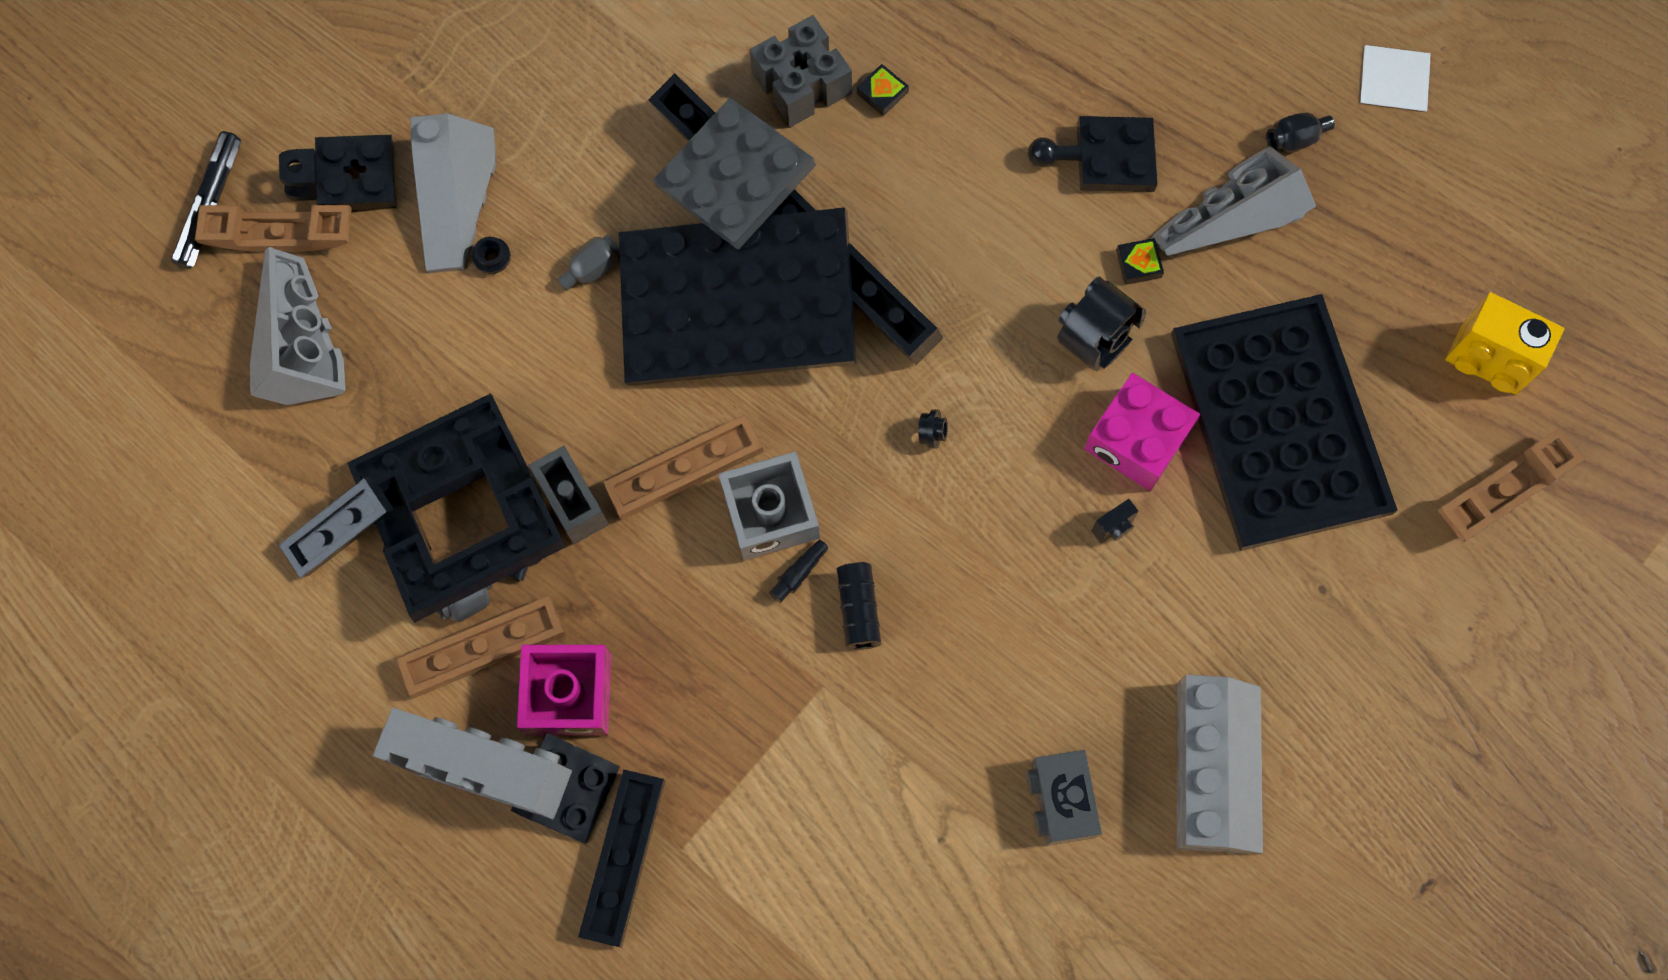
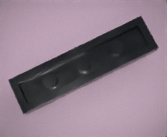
[578,769,665,948]

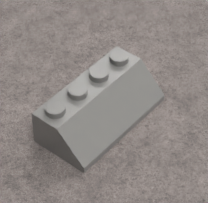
[1177,675,1263,854]

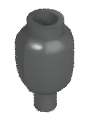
[557,234,619,291]

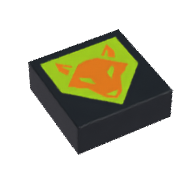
[857,64,909,116]
[1116,238,1164,285]

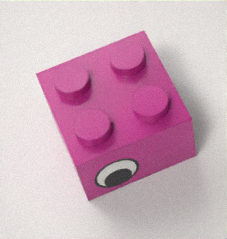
[1084,372,1200,491]
[517,645,612,736]

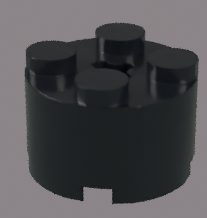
[1057,276,1146,371]

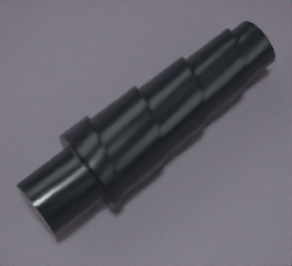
[769,539,828,603]

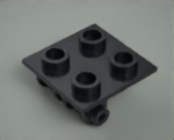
[510,733,620,844]

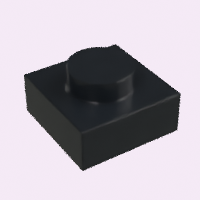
[1091,499,1139,543]

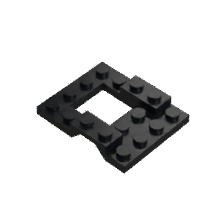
[347,393,566,623]

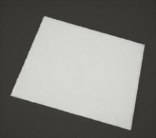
[1360,45,1431,112]

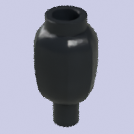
[1266,112,1335,153]

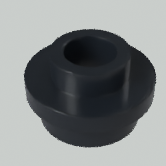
[472,236,511,274]
[918,409,948,449]

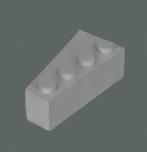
[373,707,572,820]

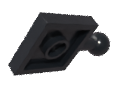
[1028,116,1158,192]

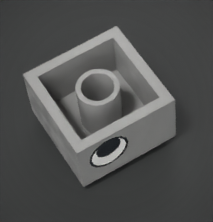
[718,451,820,561]

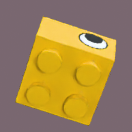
[1445,292,1565,395]

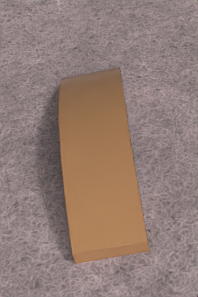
[195,205,352,253]
[1437,428,1585,543]

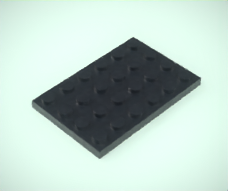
[619,207,857,386]
[1171,294,1398,551]

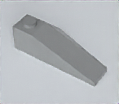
[410,113,497,274]
[1151,146,1316,256]
[250,247,346,405]

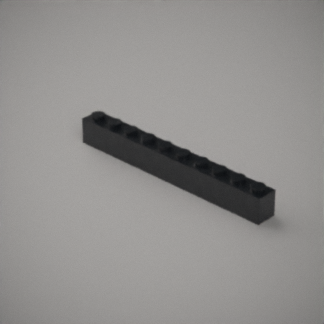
[648,73,943,365]

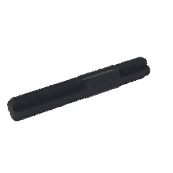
[171,131,241,269]

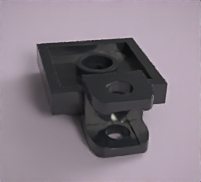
[279,134,396,210]

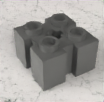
[749,15,852,128]

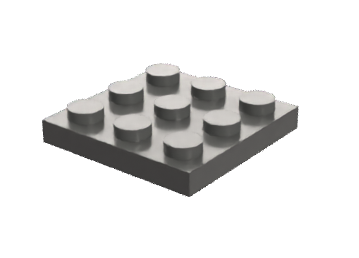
[653,97,816,250]

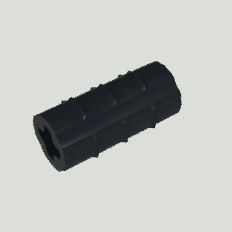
[837,562,881,650]

